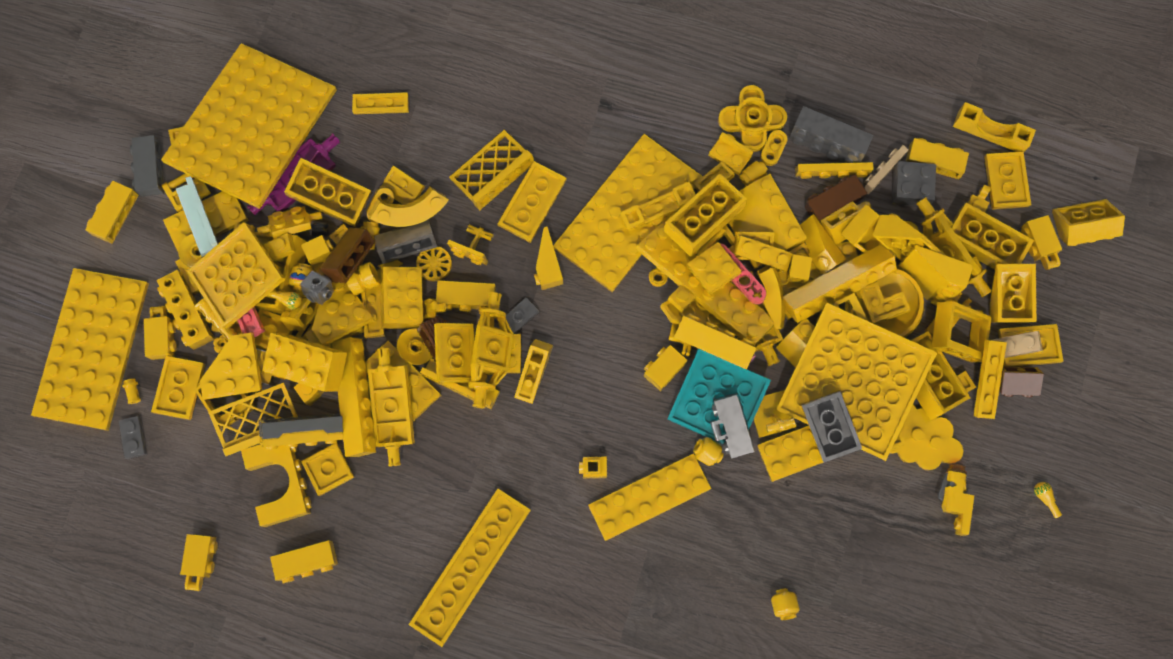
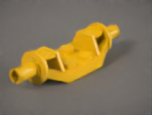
[916,197,992,297]
[468,292,514,408]

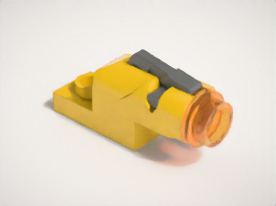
[938,464,974,536]

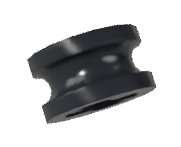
[311,222,329,237]

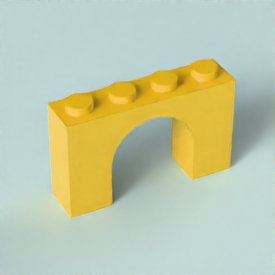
[241,445,312,527]

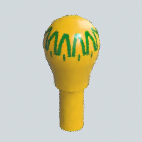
[267,290,301,309]
[1034,482,1062,518]

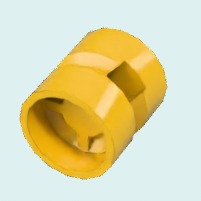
[347,262,381,295]

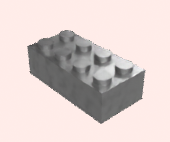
[789,106,873,163]

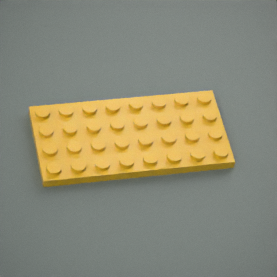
[553,134,703,292]
[31,268,149,431]

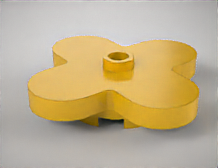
[718,85,787,152]

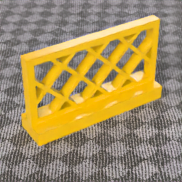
[449,130,534,211]
[208,382,298,457]

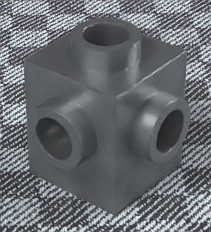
[300,271,334,305]

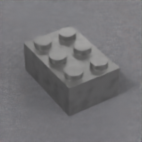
[801,391,862,462]

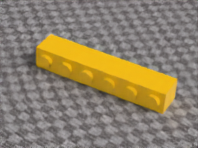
[783,244,897,323]
[332,337,376,457]

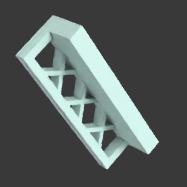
[176,176,218,257]

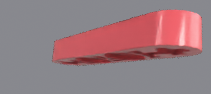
[720,243,766,304]

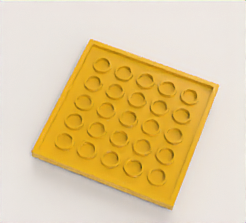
[776,303,937,461]

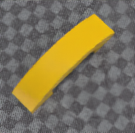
[620,181,696,230]

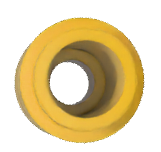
[739,161,768,186]

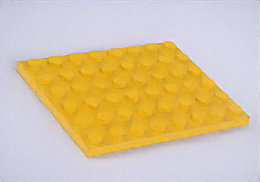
[161,43,337,209]

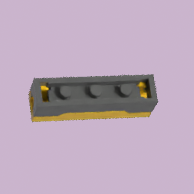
[259,413,343,450]

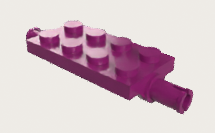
[247,133,341,215]

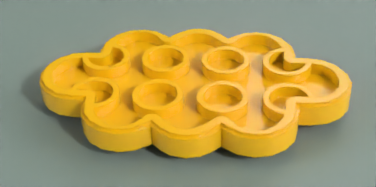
[890,405,963,470]

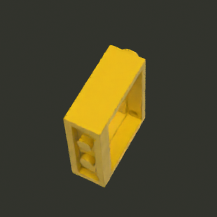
[931,299,991,363]

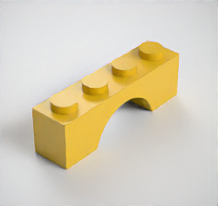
[952,102,1036,152]

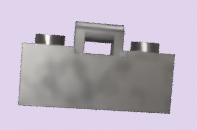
[374,219,437,264]
[710,393,754,458]

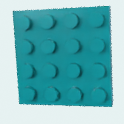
[668,349,771,444]

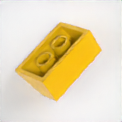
[1052,199,1125,246]
[776,319,815,368]

